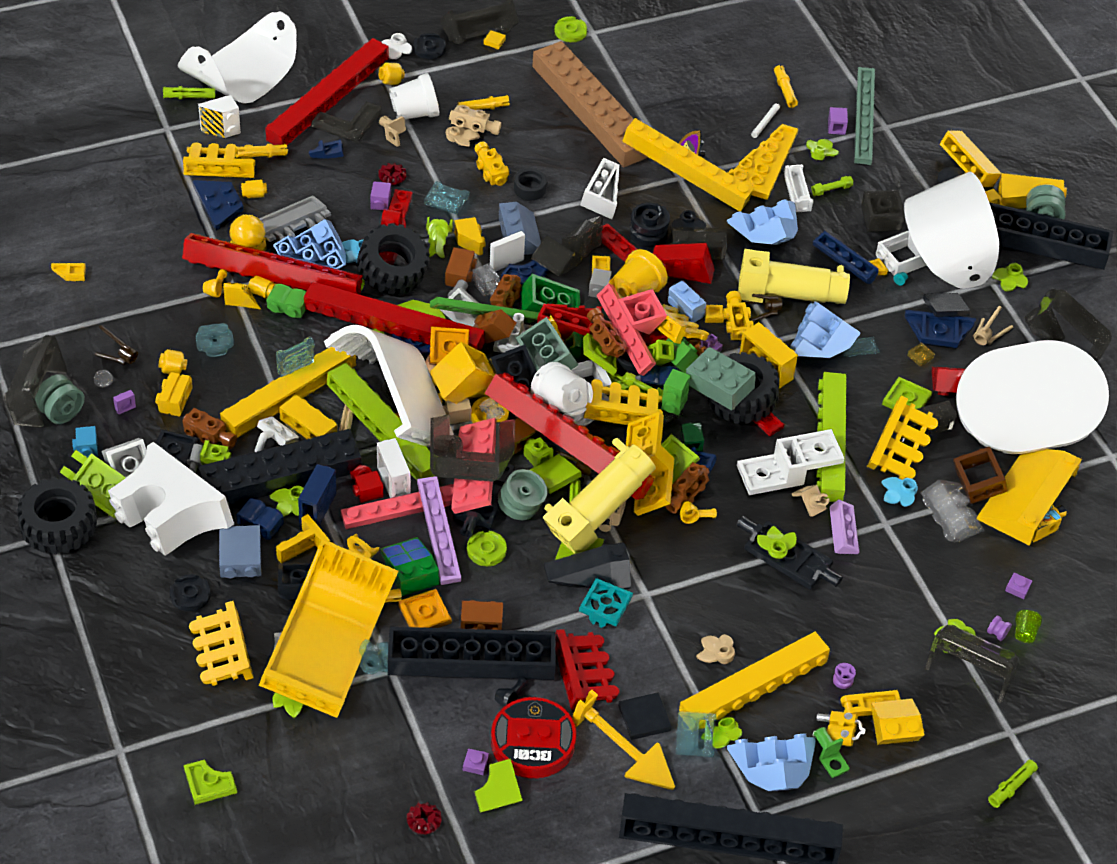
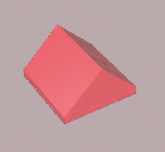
[618,289,667,335]

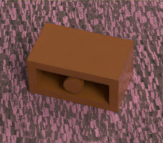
[445,247,477,289]
[473,309,517,343]
[461,600,503,630]

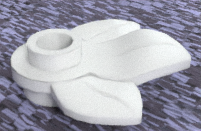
[382,33,412,60]

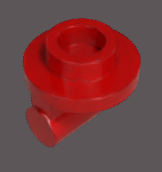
[350,465,372,480]

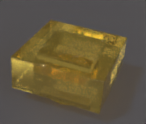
[907,343,935,367]

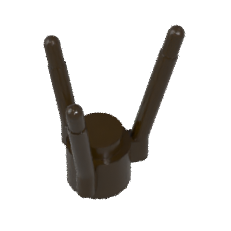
[741,293,782,322]
[95,325,138,365]
[554,450,591,479]

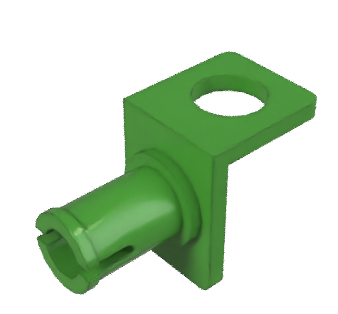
[813,727,849,778]

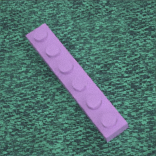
[417,476,461,585]

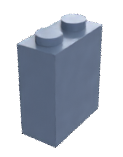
[219,525,261,578]

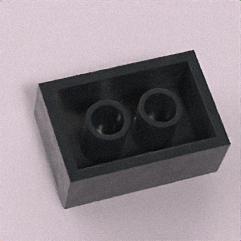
[489,344,537,415]

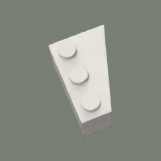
[580,158,619,219]

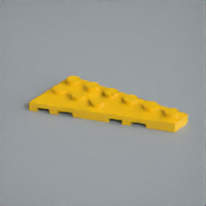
[728,124,798,200]

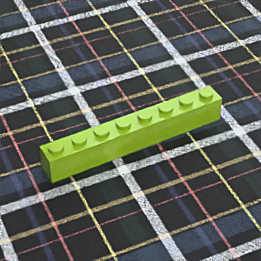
[327,363,441,480]
[816,372,846,502]

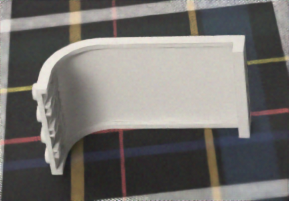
[324,325,457,452]

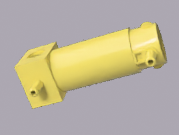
[738,249,850,304]
[543,438,656,554]

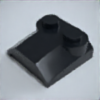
[278,563,312,600]

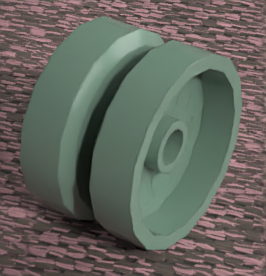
[1026,185,1066,219]
[34,374,85,424]
[498,469,547,520]

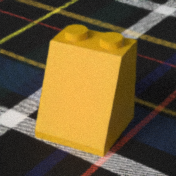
[430,342,496,404]

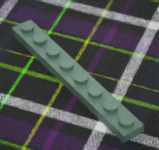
[854,67,875,165]

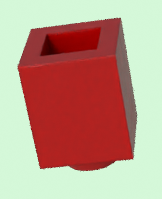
[352,471,383,503]

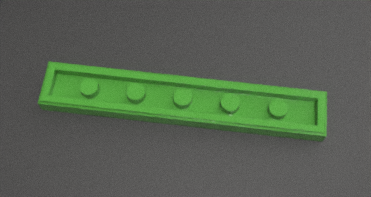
[430,297,539,323]

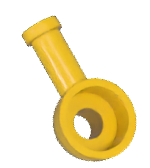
[203,269,227,297]
[680,501,717,524]

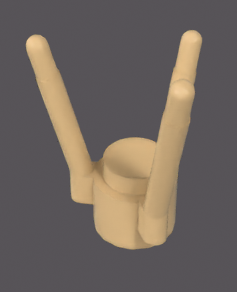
[973,306,1013,345]

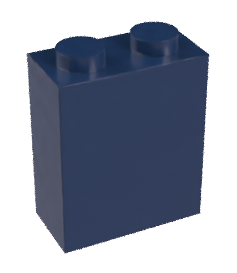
[298,464,336,526]

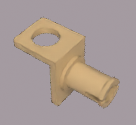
[379,116,406,147]
[792,485,829,516]

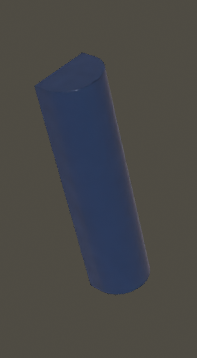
[813,231,879,284]

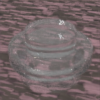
[94,370,113,388]

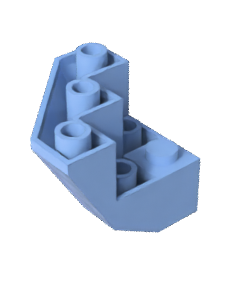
[727,199,798,245]
[273,219,346,269]
[790,301,860,358]
[727,734,816,791]

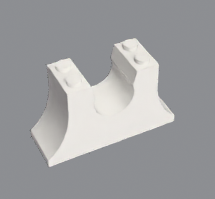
[108,442,234,556]

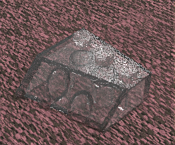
[921,479,984,542]

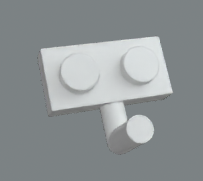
[255,417,299,452]

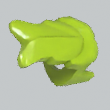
[426,217,453,258]

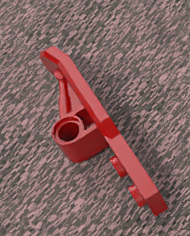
[379,189,412,265]

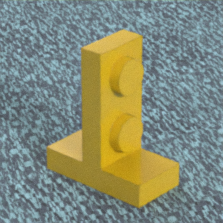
[276,514,330,563]

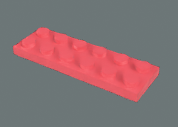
[451,418,498,514]

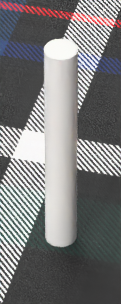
[751,103,780,138]

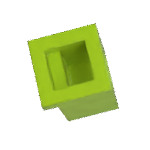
[648,340,674,366]
[524,437,553,467]
[200,440,231,465]

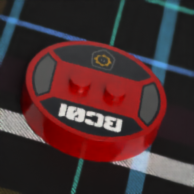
[491,697,576,778]

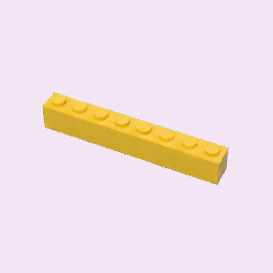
[622,118,754,211]
[220,347,356,438]
[679,632,830,732]

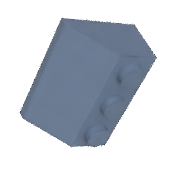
[499,202,543,255]

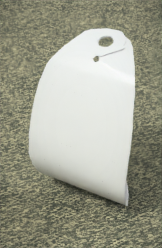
[178,12,296,103]
[904,172,999,289]

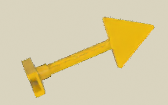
[572,690,675,790]

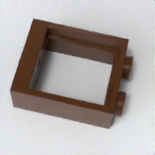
[953,446,1008,504]

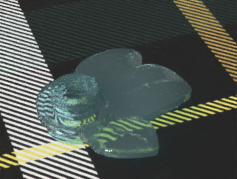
[359,639,388,674]

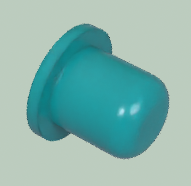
[894,272,908,286]

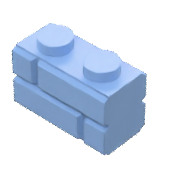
[668,281,706,322]

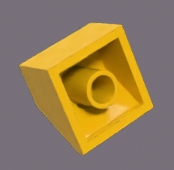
[871,699,924,745]

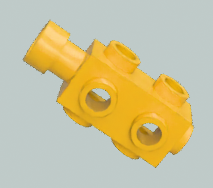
[475,142,510,186]
[723,291,754,340]

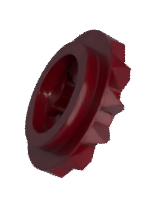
[378,163,406,185]
[407,801,442,834]

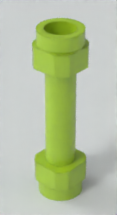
[811,176,853,196]
[622,372,663,398]

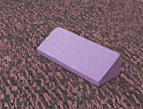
[830,499,859,554]

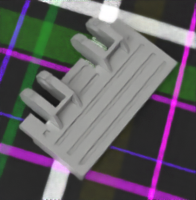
[259,196,331,242]

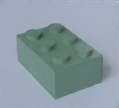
[516,317,578,371]
[686,347,755,410]

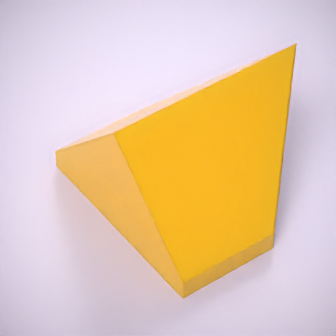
[223,282,261,309]

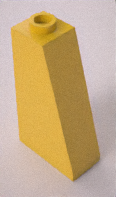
[998,173,1067,209]

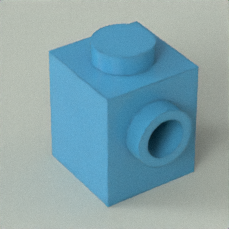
[72,426,98,458]

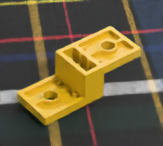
[626,411,674,516]

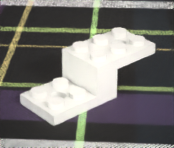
[737,429,844,495]

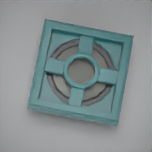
[579,578,633,628]

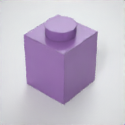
[828,107,848,135]
[370,182,391,210]

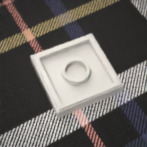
[490,231,525,272]

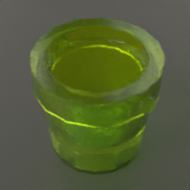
[1015,610,1042,643]

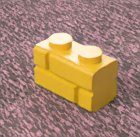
[155,372,193,416]

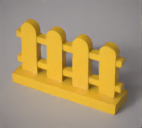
[183,143,256,178]
[657,304,709,344]
[584,379,663,425]
[867,395,938,480]
[189,601,254,686]

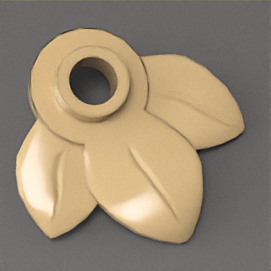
[446,126,480,147]
[697,634,735,664]

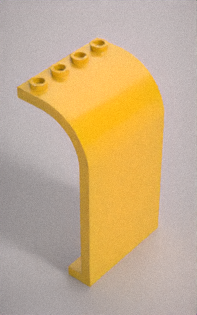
[259,539,398,718]

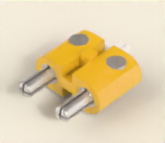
[813,711,865,746]

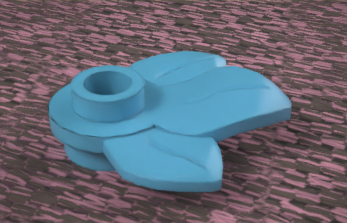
[342,239,364,263]
[882,477,918,507]

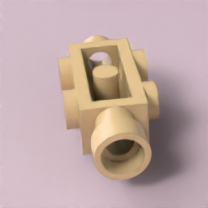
[449,105,502,135]

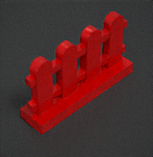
[555,629,619,710]

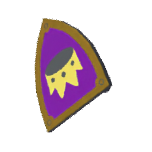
[678,131,705,157]

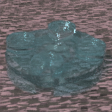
[196,323,234,357]

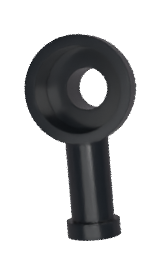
[494,677,528,707]

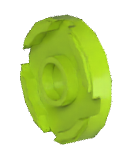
[554,16,587,42]
[467,531,507,567]

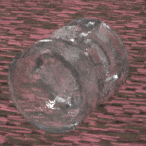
[479,398,505,420]

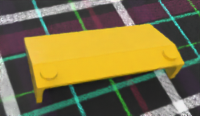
[977,449,1082,546]

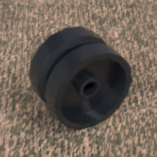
[629,202,670,248]

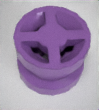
[987,615,1012,641]
[833,663,856,689]

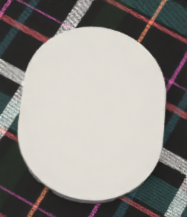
[956,340,1109,454]

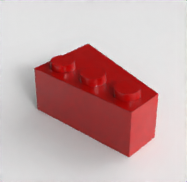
[653,243,715,284]
[537,304,602,340]

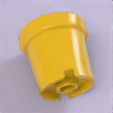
[609,249,668,298]

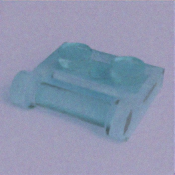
[424,181,469,214]
[276,337,315,377]
[675,711,717,757]

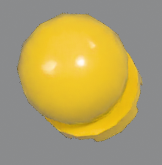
[229,214,267,251]

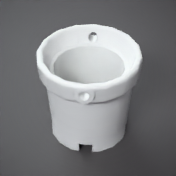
[389,73,439,120]
[531,362,593,416]

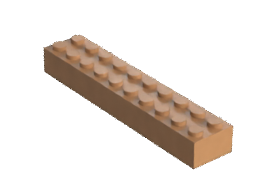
[533,41,648,167]

